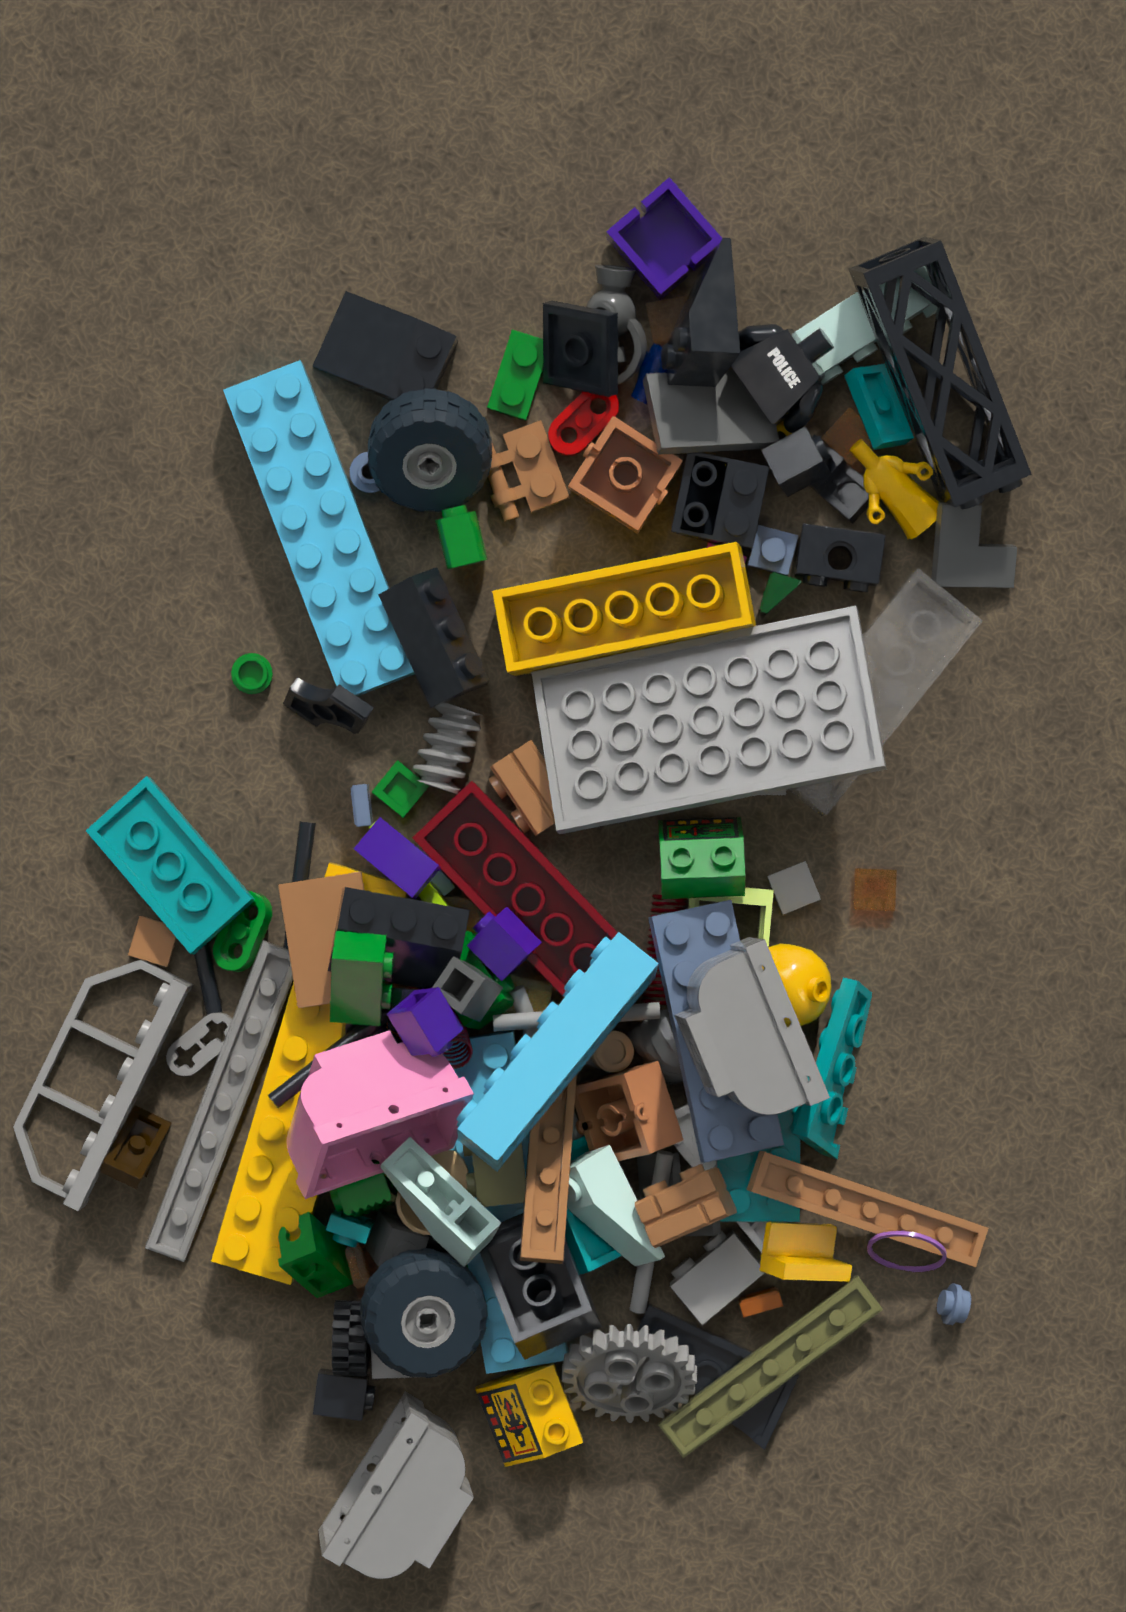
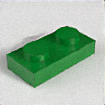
[487,329,543,421]

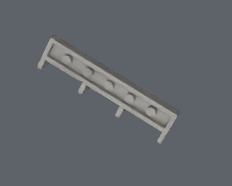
[13,959,194,1211]

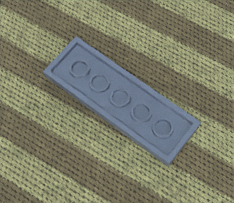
[648,900,784,1163]

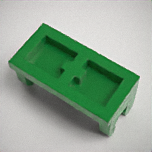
[278,1212,353,1298]

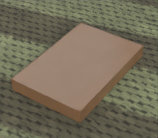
[278,871,364,1008]

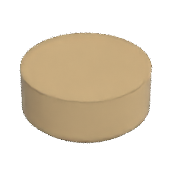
[591,1031,634,1072]

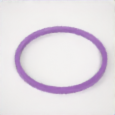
[867,1231,947,1272]

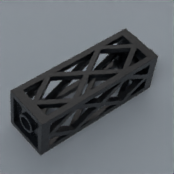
[848,236,1032,510]

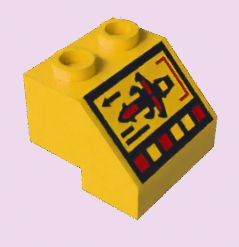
[475,1363,583,1467]

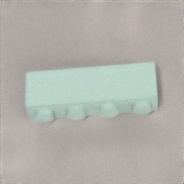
[796,266,937,385]

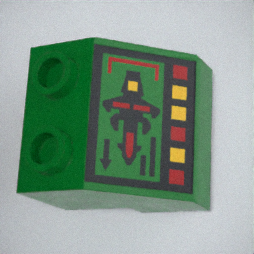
[658,817,746,899]

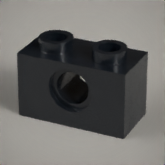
[795,523,885,593]

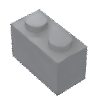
[670,1230,765,1325]

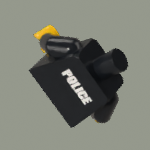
[731,324,834,436]

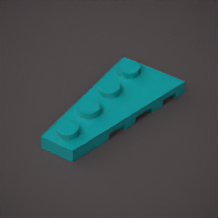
[793,977,872,1159]

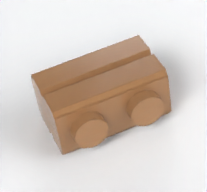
[488,740,555,836]
[635,1164,737,1248]

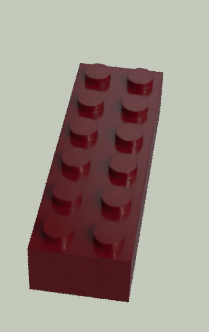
[412,781,618,998]

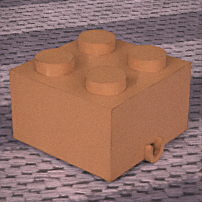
[568,416,683,534]
[575,1061,684,1161]

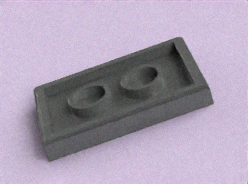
[643,370,779,455]

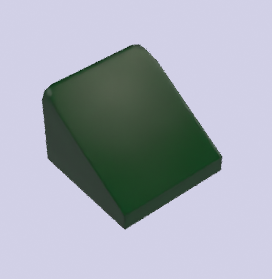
[758,572,802,615]

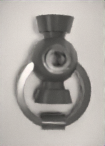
[586,265,647,385]

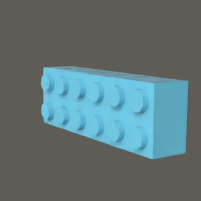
[456,932,659,1172]

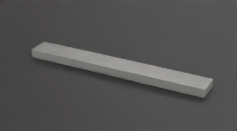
[145,940,293,1262]

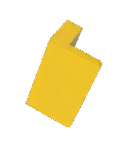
[759,1221,852,1282]

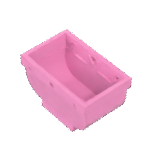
[287,1030,474,1199]

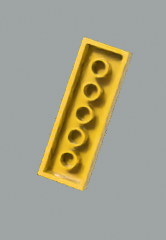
[492,542,756,676]

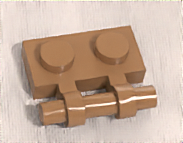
[487,420,570,522]

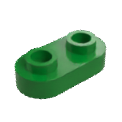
[213,891,273,972]

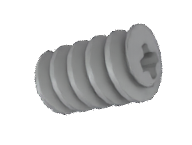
[412,702,481,794]

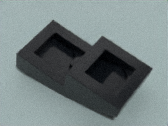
[809,434,869,524]

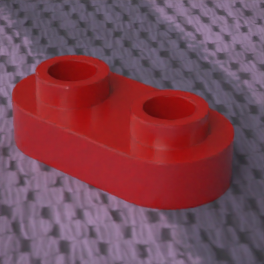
[548,392,619,456]

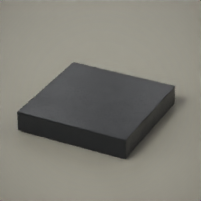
[543,300,618,397]

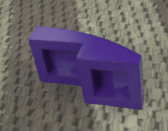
[354,817,441,899]

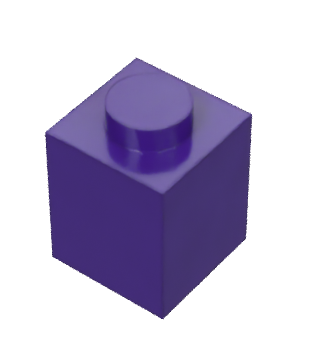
[467,907,542,981]
[387,987,463,1057]

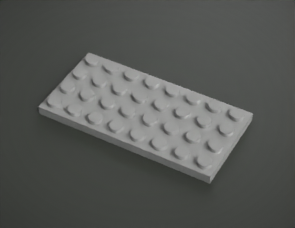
[531,606,887,834]

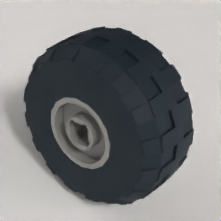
[368,389,492,512]
[360,1248,488,1378]

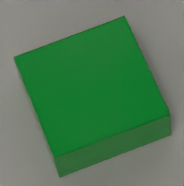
[372,760,430,818]

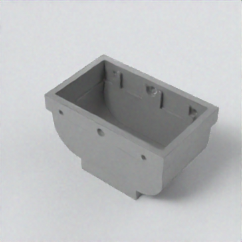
[674,937,830,1115]
[318,1391,474,1579]

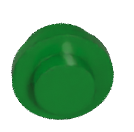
[231,653,273,694]

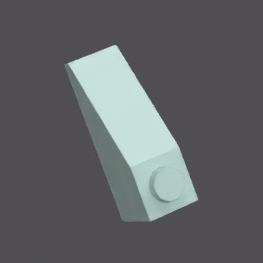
[380,1137,501,1267]
[567,1145,665,1266]

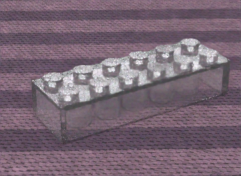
[788,568,983,816]

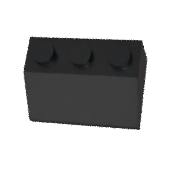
[378,567,490,708]
[327,887,470,989]

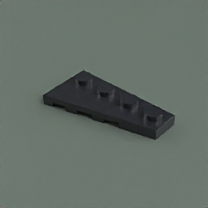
[636,1303,799,1450]

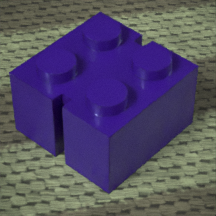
[606,177,722,301]

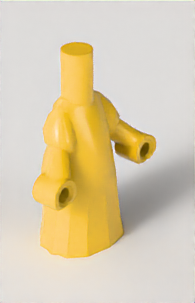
[850,439,939,539]

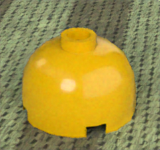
[762,943,831,1027]

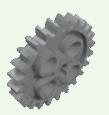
[562,1324,697,1423]

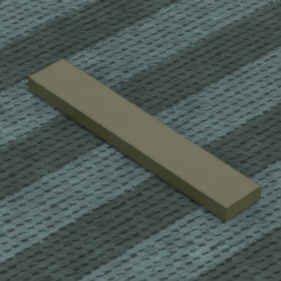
[658,1275,883,1458]

